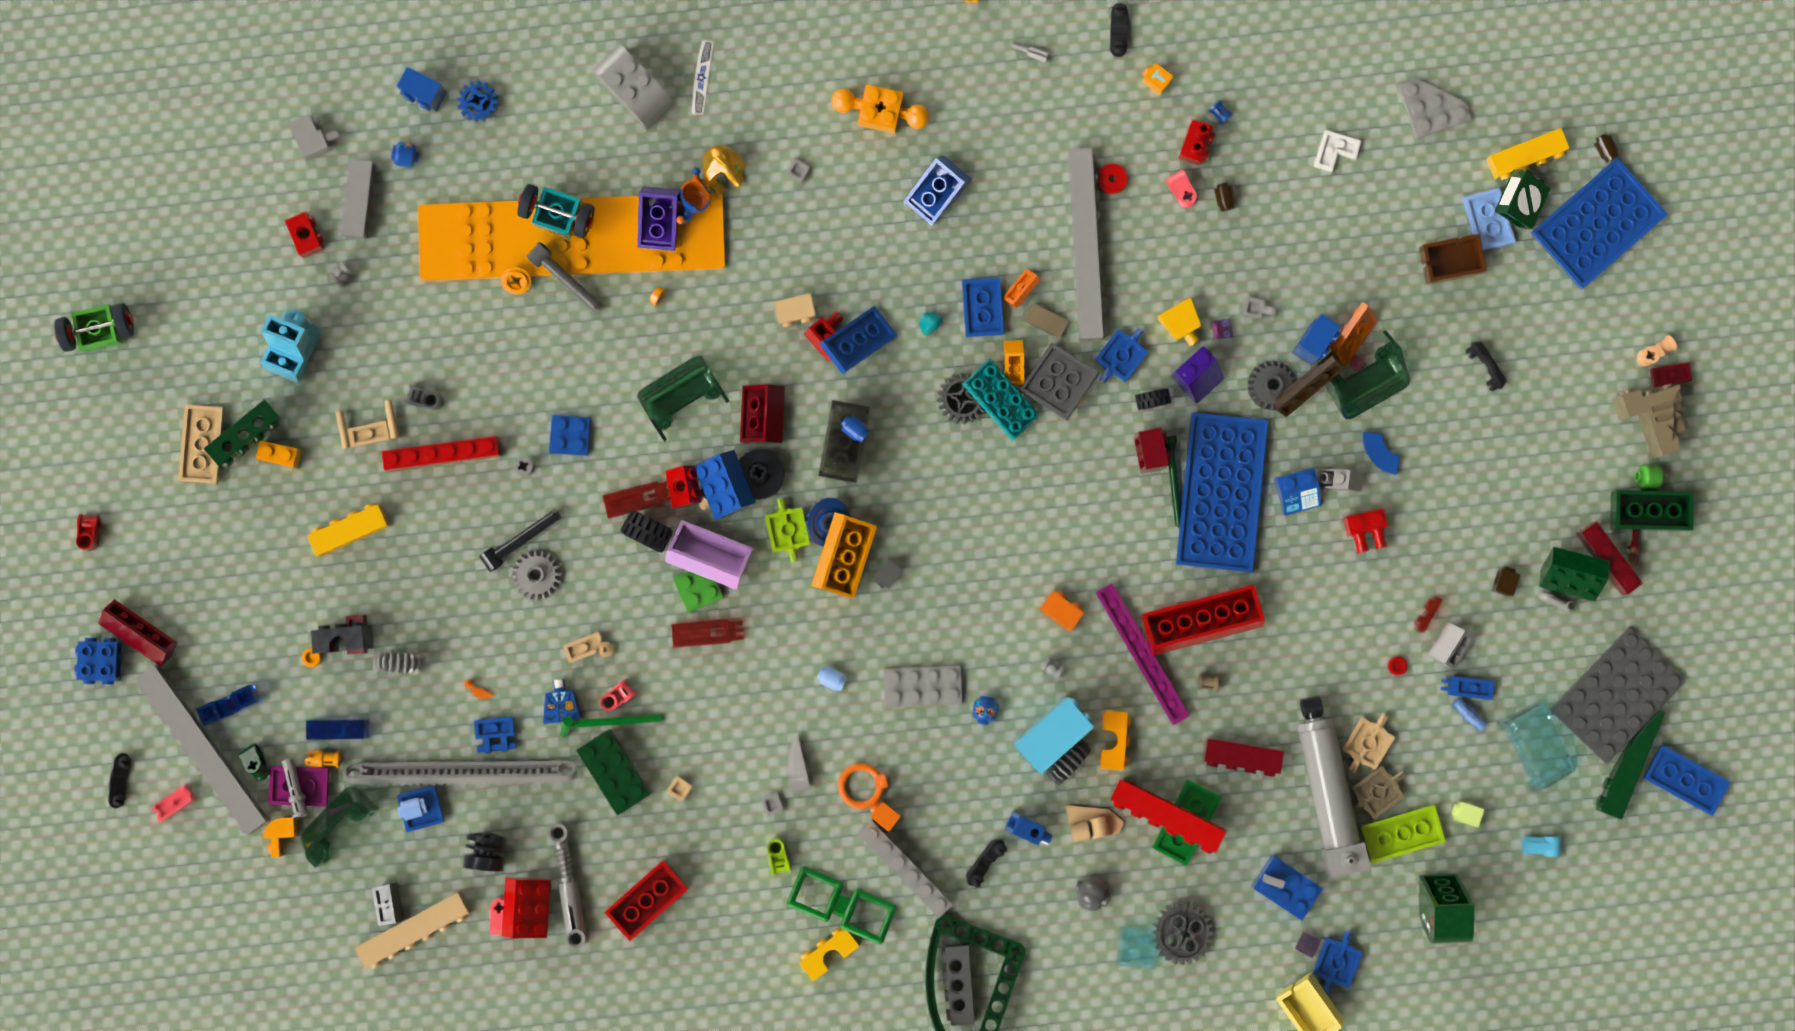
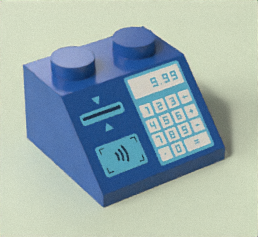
[1274,468,1321,516]

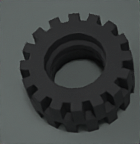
[1135,388,1172,410]

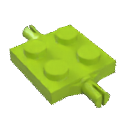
[765,497,811,563]

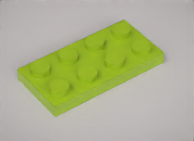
[1360,804,1446,864]

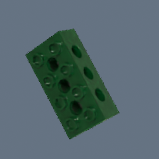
[204,399,281,469]

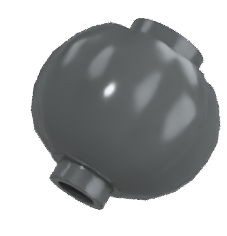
[1074,876,1111,911]

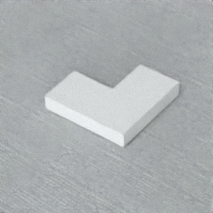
[1314,130,1362,172]

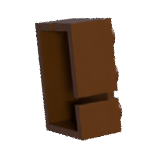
[1419,234,1487,285]

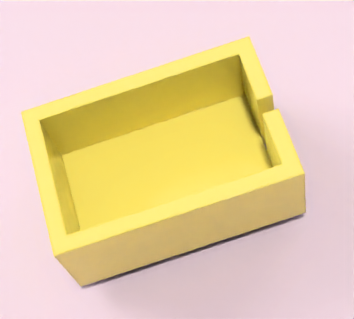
[1276,972,1345,1031]

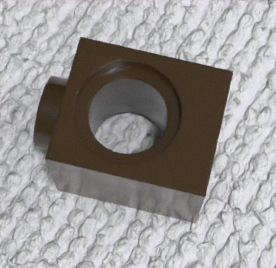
[1491,566,1521,597]

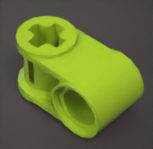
[767,837,791,876]

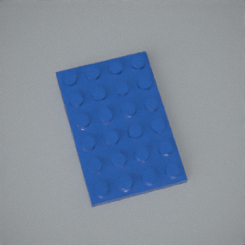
[1531,158,1668,290]

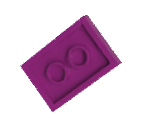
[268,766,329,807]

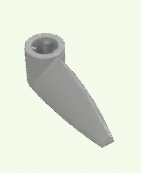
[788,736,812,794]

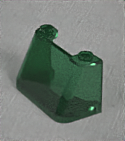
[300,786,379,868]

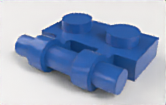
[474,716,516,754]

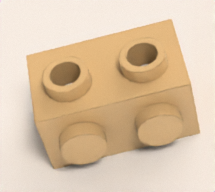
[773,293,816,328]

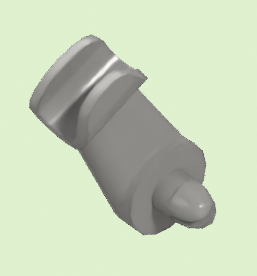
[1538,588,1575,612]

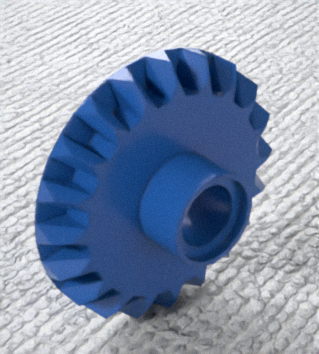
[805,497,850,547]

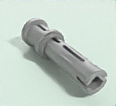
[281,758,310,818]

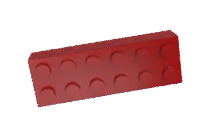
[1141,584,1265,656]
[1110,778,1228,854]

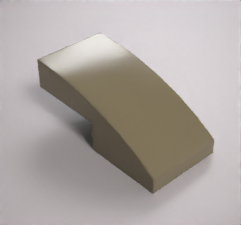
[1024,303,1068,338]

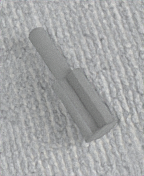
[1011,42,1049,62]

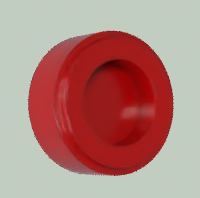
[1387,656,1408,676]

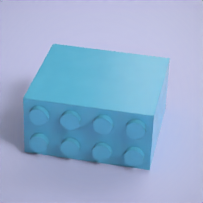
[1012,697,1094,774]

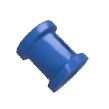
[1208,100,1233,125]

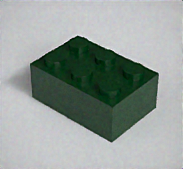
[1539,546,1610,602]

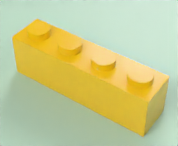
[1486,128,1570,181]
[307,503,390,557]

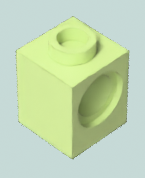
[1451,801,1484,828]

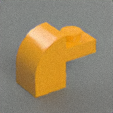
[263,817,298,858]

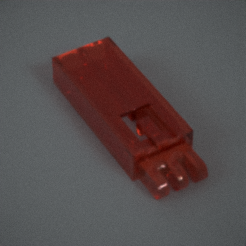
[602,481,671,519]
[671,619,744,648]

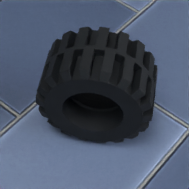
[620,510,673,553]

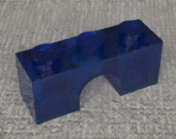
[196,685,262,726]
[306,719,369,740]

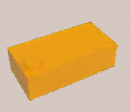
[811,513,877,599]

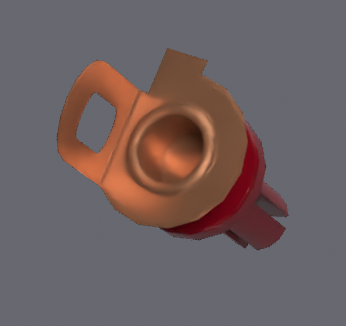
[1624,530,1641,567]

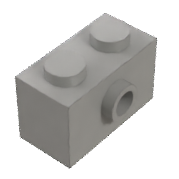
[1428,622,1474,670]

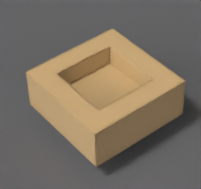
[666,775,693,802]

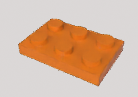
[1330,302,1378,367]

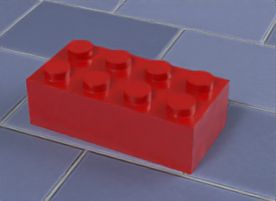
[604,859,690,942]

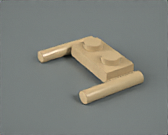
[335,400,399,449]

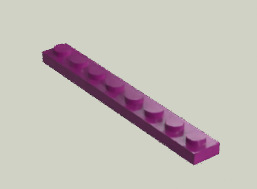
[1095,583,1190,726]

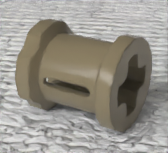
[1198,673,1219,692]

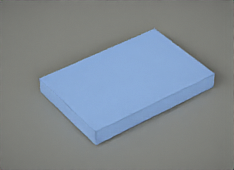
[1462,187,1516,252]

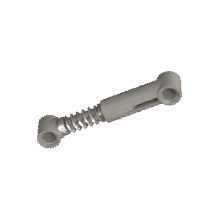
[548,823,588,949]

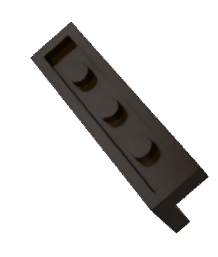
[1273,351,1345,417]

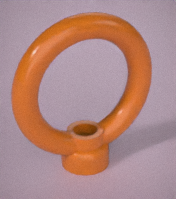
[838,763,889,809]

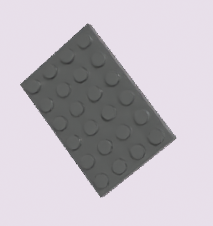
[1549,627,1686,764]

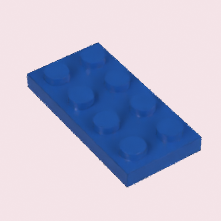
[820,305,898,374]
[1642,745,1731,816]

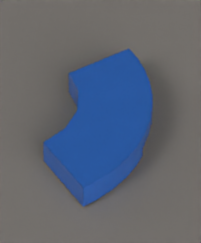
[1362,432,1399,475]

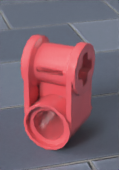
[1165,170,1197,208]
[600,678,637,711]
[490,897,504,935]

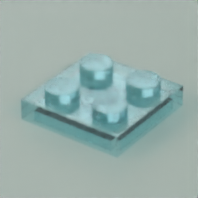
[1116,926,1158,970]

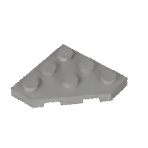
[1398,79,1471,139]

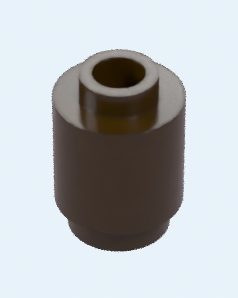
[1594,133,1620,163]
[1214,182,1236,212]

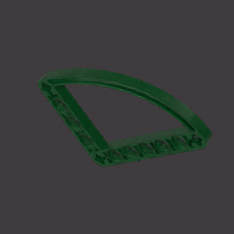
[925,915,1025,1031]

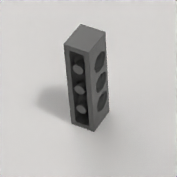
[942,944,974,1026]

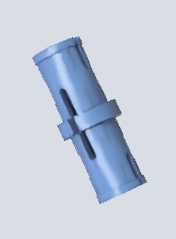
[1451,697,1488,732]

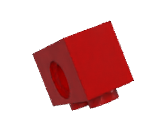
[284,212,324,258]
[665,465,701,508]

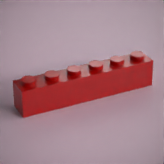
[381,436,502,472]

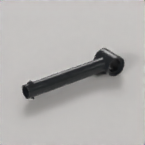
[479,509,562,572]

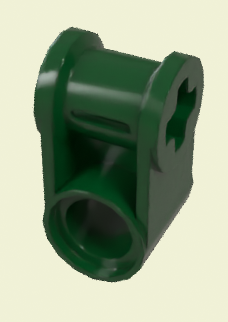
[238,743,270,781]

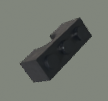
[311,622,373,654]

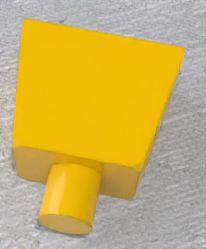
[1157,298,1201,346]

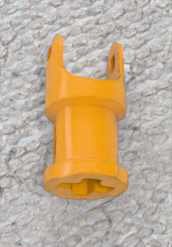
[305,750,341,768]

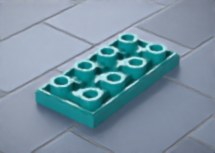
[962,358,1039,441]

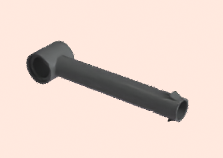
[526,242,604,314]

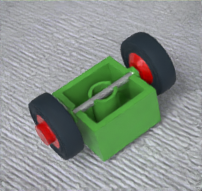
[54,303,134,353]

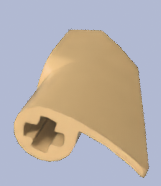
[1066,805,1124,842]

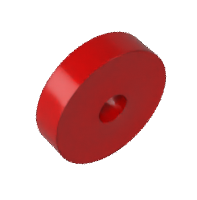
[1097,163,1127,195]

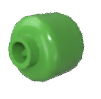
[1634,465,1665,490]

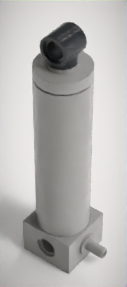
[1297,695,1371,878]

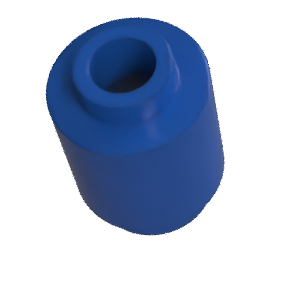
[841,415,870,443]

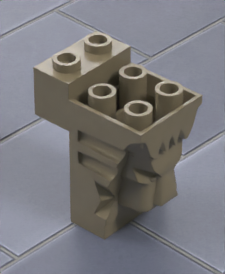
[1612,383,1689,458]

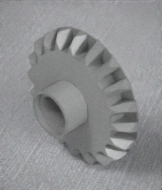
[512,550,562,600]

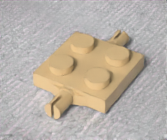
[1341,714,1395,774]

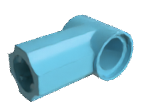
[1522,836,1562,857]

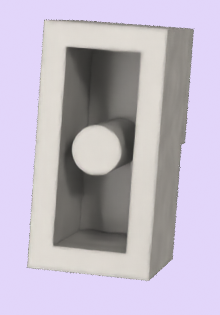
[288,114,342,161]

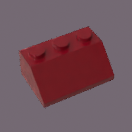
[740,384,785,444]

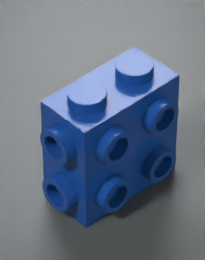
[74,638,122,685]

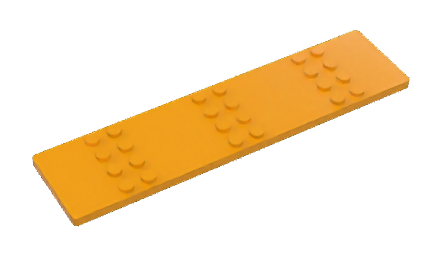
[418,193,725,281]

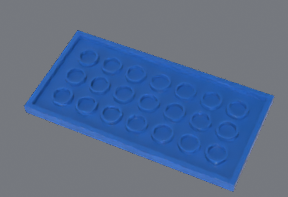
[1175,412,1268,573]

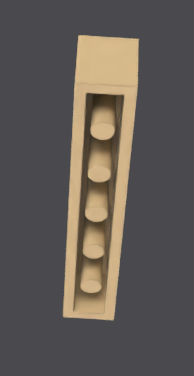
[355,891,471,969]

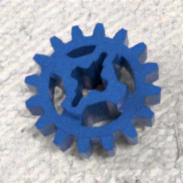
[457,80,499,123]

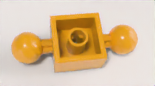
[831,84,930,134]

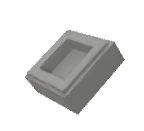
[785,158,811,184]
[760,792,785,817]
[1262,874,1285,889]

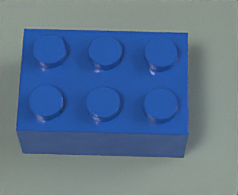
[1292,313,1341,365]
[694,450,756,520]
[1251,855,1323,921]

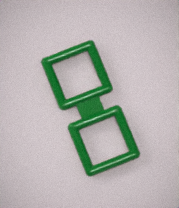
[786,866,897,945]

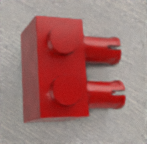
[1178,119,1215,166]
[804,311,844,363]
[1343,508,1388,554]

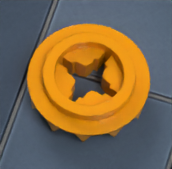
[501,265,532,294]

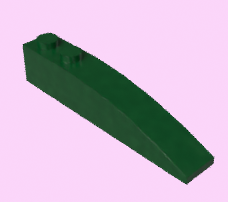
[1595,711,1665,820]

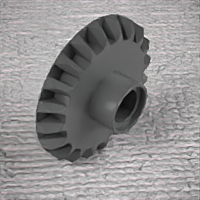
[1247,361,1297,410]

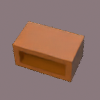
[1039,590,1084,632]
[870,800,901,832]

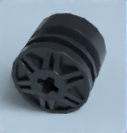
[463,832,508,872]

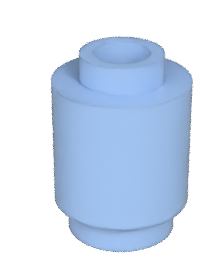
[817,666,847,691]
[397,797,428,821]

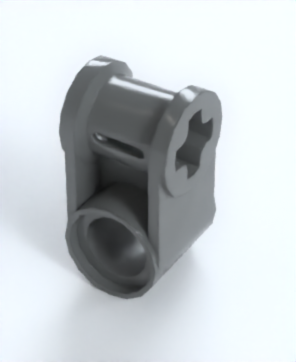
[404,384,443,410]

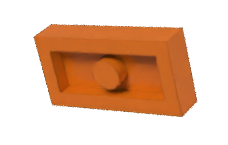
[1002,269,1041,309]

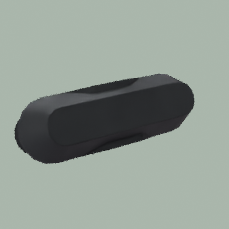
[1110,3,1128,57]
[1465,341,1507,392]
[108,753,132,809]
[966,839,1007,888]

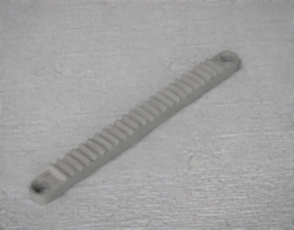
[344,761,577,786]

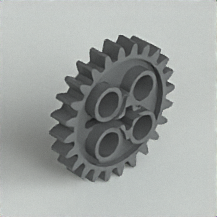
[1151,901,1214,965]

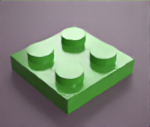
[673,571,724,613]

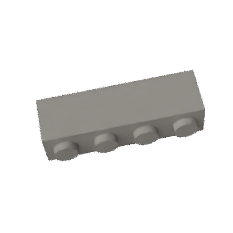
[338,159,376,240]

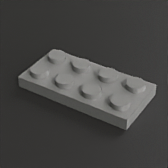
[884,666,962,708]

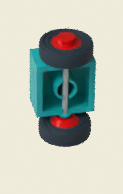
[517,184,595,239]

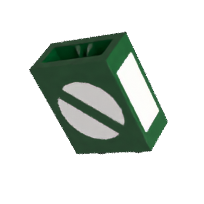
[1495,169,1551,230]

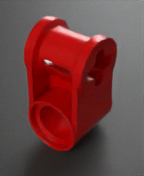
[76,514,101,552]

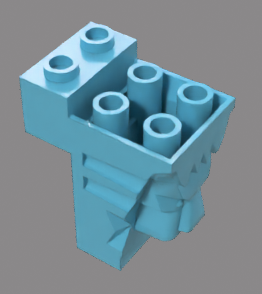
[260,309,322,383]

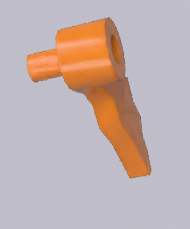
[464,679,494,700]

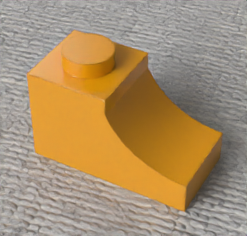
[1003,340,1024,385]

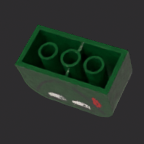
[1419,874,1475,944]

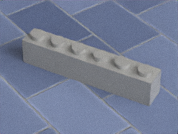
[858,820,953,918]

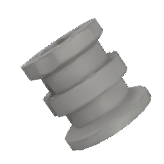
[329,261,355,287]
[514,456,534,476]
[1040,655,1066,680]

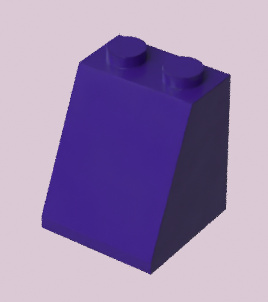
[1171,345,1225,404]

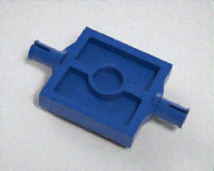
[1095,328,1148,384]
[1312,931,1363,995]

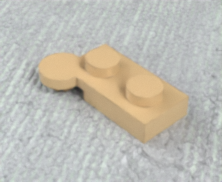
[563,632,614,664]

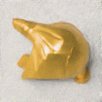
[702,145,747,196]

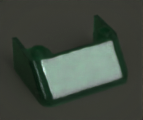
[1325,330,1410,419]
[637,356,730,442]

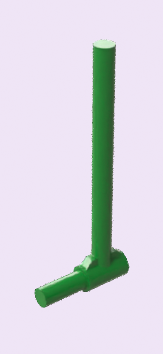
[560,714,662,738]

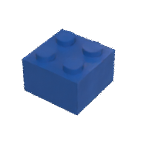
[396,67,447,112]

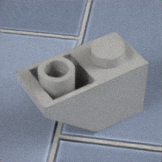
[1318,469,1364,492]

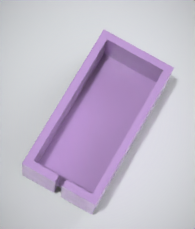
[665,520,753,590]

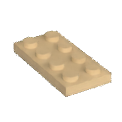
[178,405,225,484]

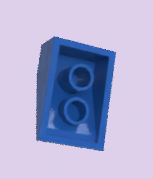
[903,155,972,226]

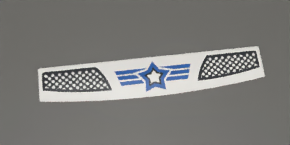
[692,40,713,115]

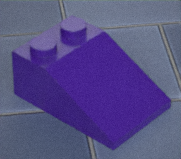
[637,186,680,251]

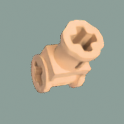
[1637,335,1678,366]

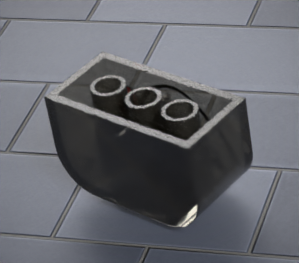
[818,400,871,485]

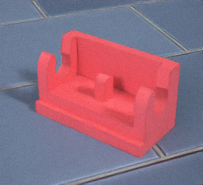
[152,784,197,822]

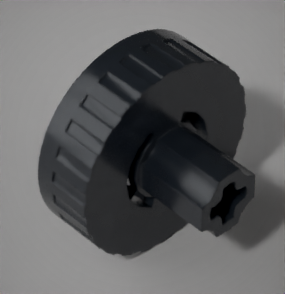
[739,449,785,500]

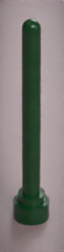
[1165,435,1181,528]

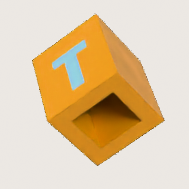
[1142,63,1174,95]

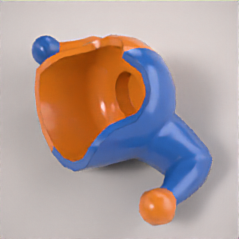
[676,167,710,225]

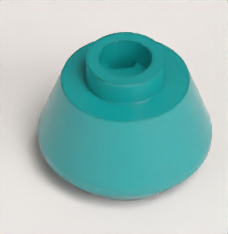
[919,311,943,336]

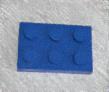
[962,278,1004,338]

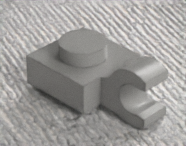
[1242,297,1277,320]

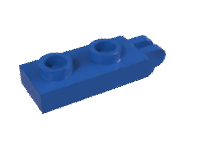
[1440,676,1494,700]

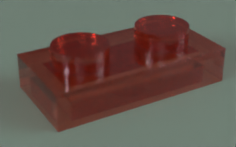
[1414,596,1443,634]

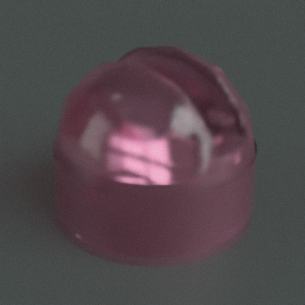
[1349,355,1367,371]

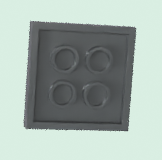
[1019,343,1099,421]

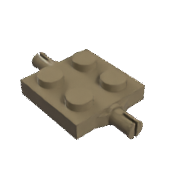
[1350,765,1406,820]

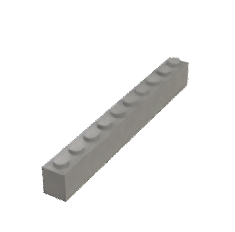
[1068,148,1106,341]
[135,665,270,835]

